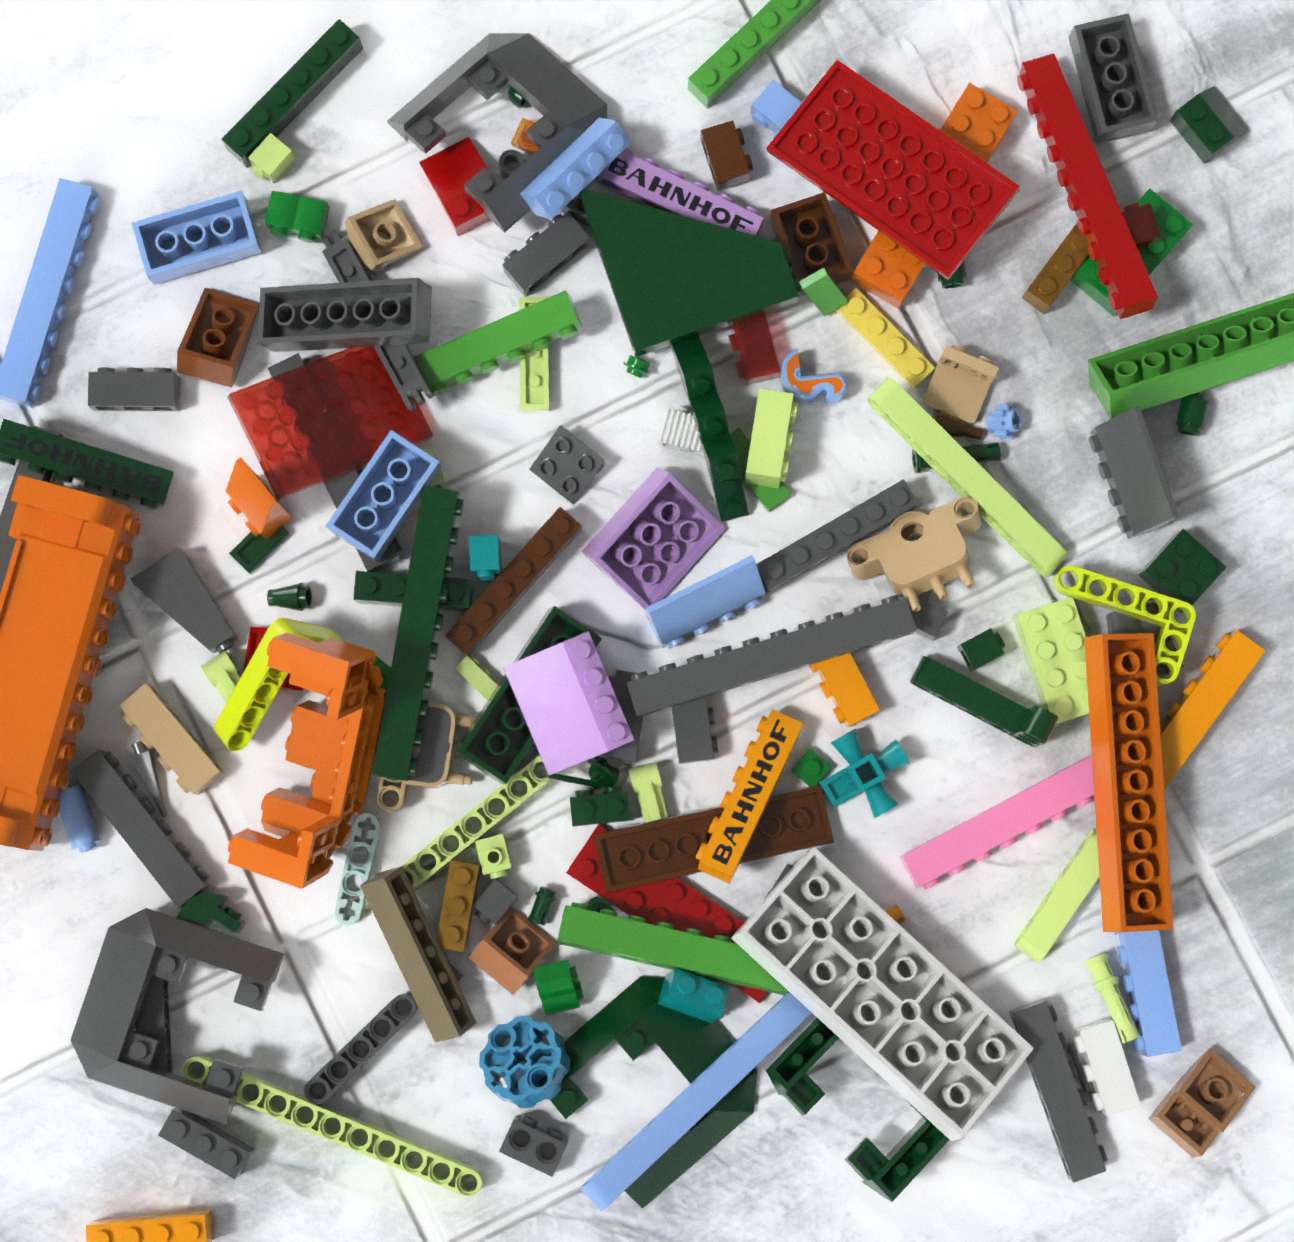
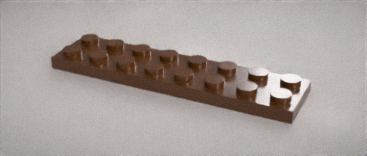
[594,786,834,894]

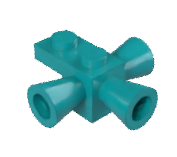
[819,728,910,818]

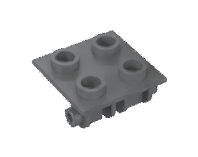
[529,425,606,504]

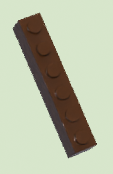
[444,507,582,657]

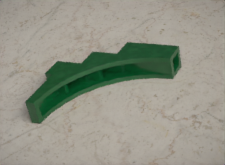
[671,336,749,522]

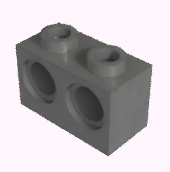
[499,1114,568,1177]

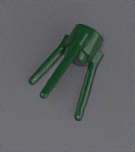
[547,755,619,790]

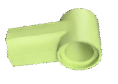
[201,650,241,703]
[628,762,668,823]

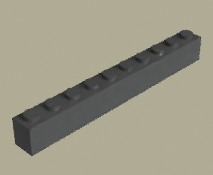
[626,595,917,718]

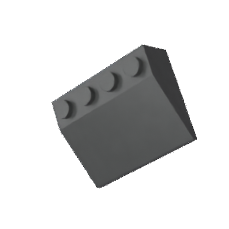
[1089,405,1179,539]

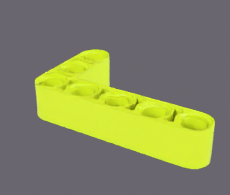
[1053,565,1196,686]
[214,618,343,752]

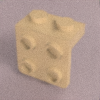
[922,345,999,424]

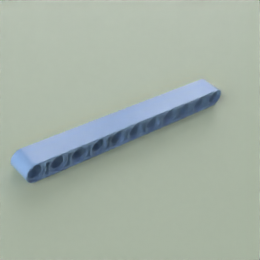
[581,992,812,1211]

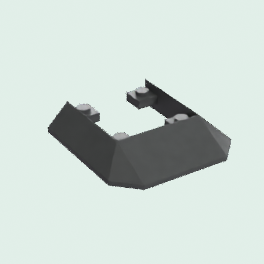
[387,33,607,233]
[70,908,284,1125]

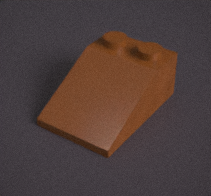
[177,288,259,388]

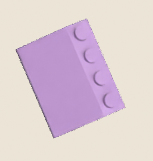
[581,467,725,610]
[503,631,634,775]

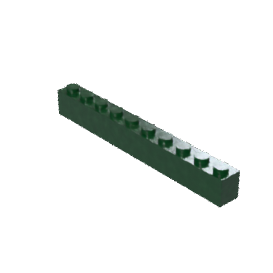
[372,485,464,781]

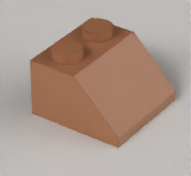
[469,906,556,995]

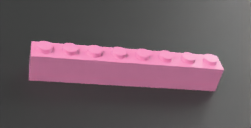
[899,754,1094,890]

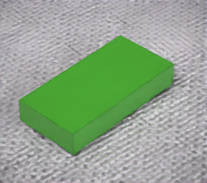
[799,268,849,317]

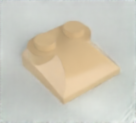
[345,199,423,272]

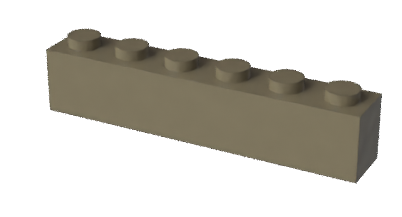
[360,866,477,1042]

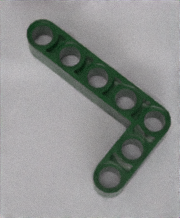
[910,656,1058,747]

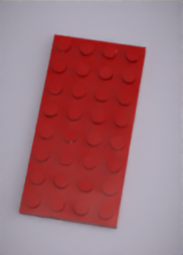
[766,60,1020,280]

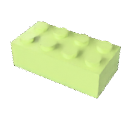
[1013,597,1089,724]

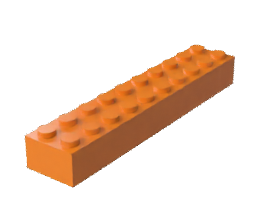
[1084,633,1173,932]

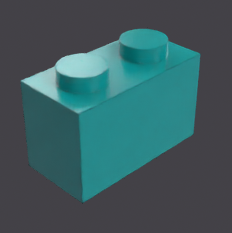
[469,534,502,582]
[658,968,730,1023]

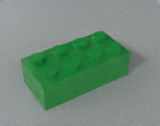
[1070,188,1193,317]

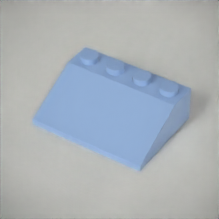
[646,555,765,649]

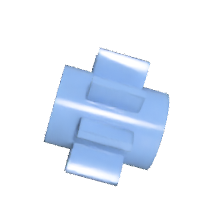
[987,403,1023,439]

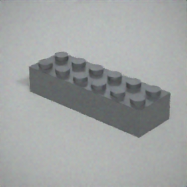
[257,278,432,352]

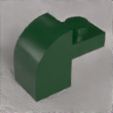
[176,893,246,933]

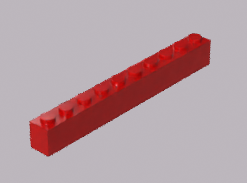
[1017,53,1158,319]

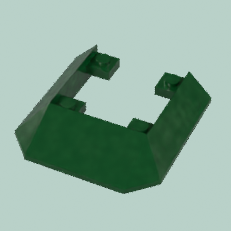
[539,976,757,1208]
[766,1018,949,1202]

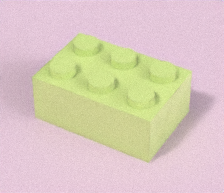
[745,388,798,488]

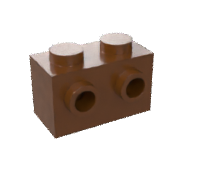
[700,120,753,191]

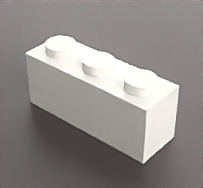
[1073,1019,1141,1117]

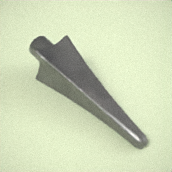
[130,741,168,817]

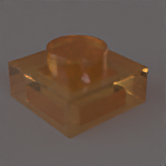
[511,118,539,155]

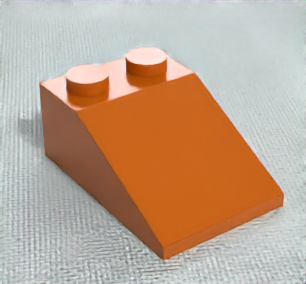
[226,457,293,540]

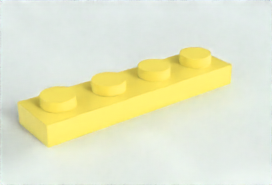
[836,288,935,389]

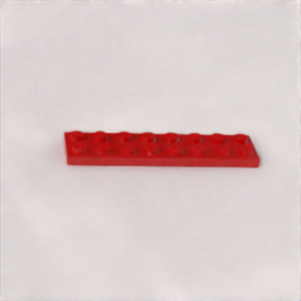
[566,825,767,1003]

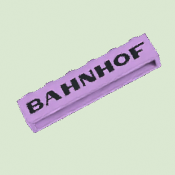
[596,148,764,236]

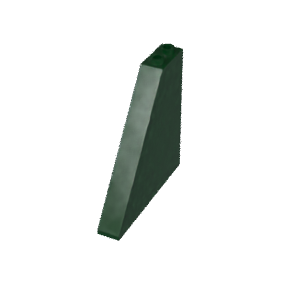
[580,189,802,357]

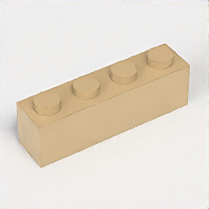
[119,683,224,795]

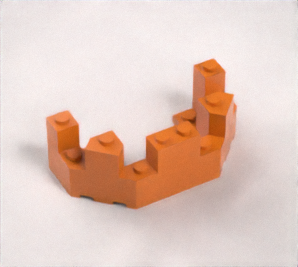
[228,632,387,889]

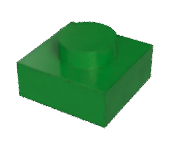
[790,748,831,788]

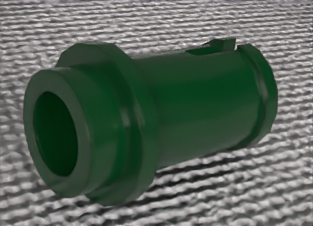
[528,886,557,926]

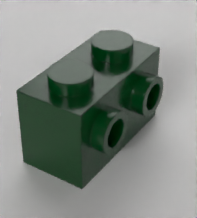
[569,786,631,827]

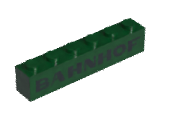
[221,19,363,168]
[0,419,174,510]

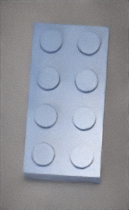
[132,190,262,285]
[325,430,442,563]

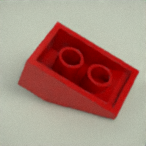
[419,137,490,236]

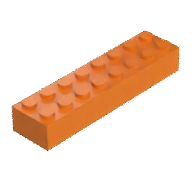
[850,82,1018,309]

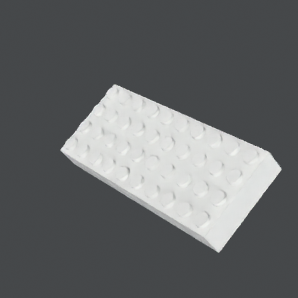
[731,847,1034,1141]

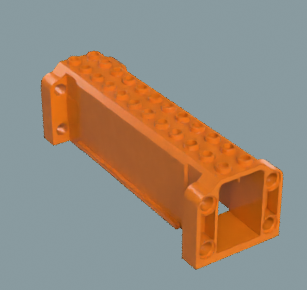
[0,475,142,851]

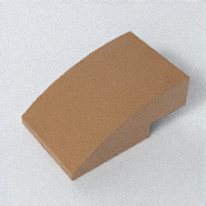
[1148,1048,1256,1158]

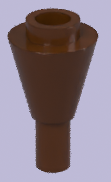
[932,409,983,440]

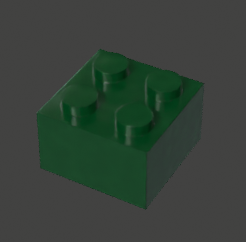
[1138,529,1226,613]

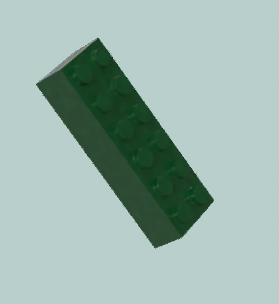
[454,606,602,784]

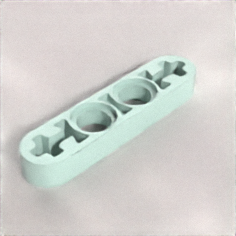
[335,813,381,925]

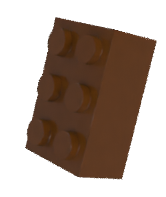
[770,192,853,297]

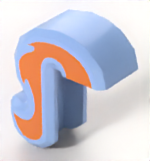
[780,349,848,404]

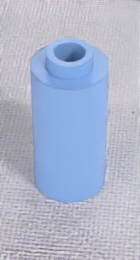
[58,785,101,853]

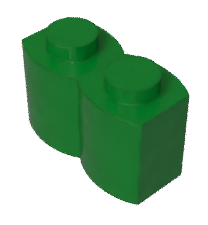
[264,191,330,243]
[533,960,584,1016]

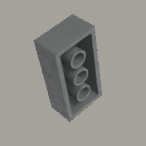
[1068,13,1158,143]

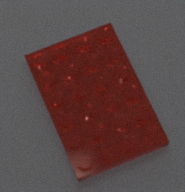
[227,346,433,500]

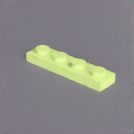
[519,297,549,411]

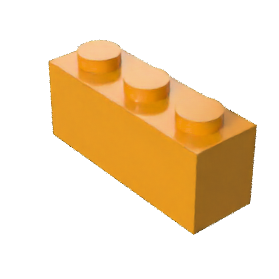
[809,653,880,728]

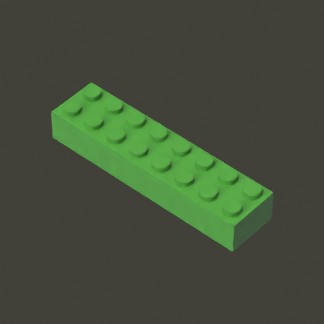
[1088,293,1294,419]

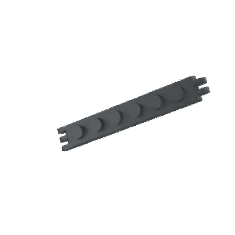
[322,229,435,412]

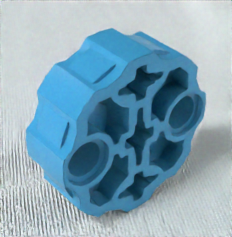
[479,1016,570,1108]

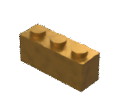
[1022,223,1089,314]
[436,860,481,953]

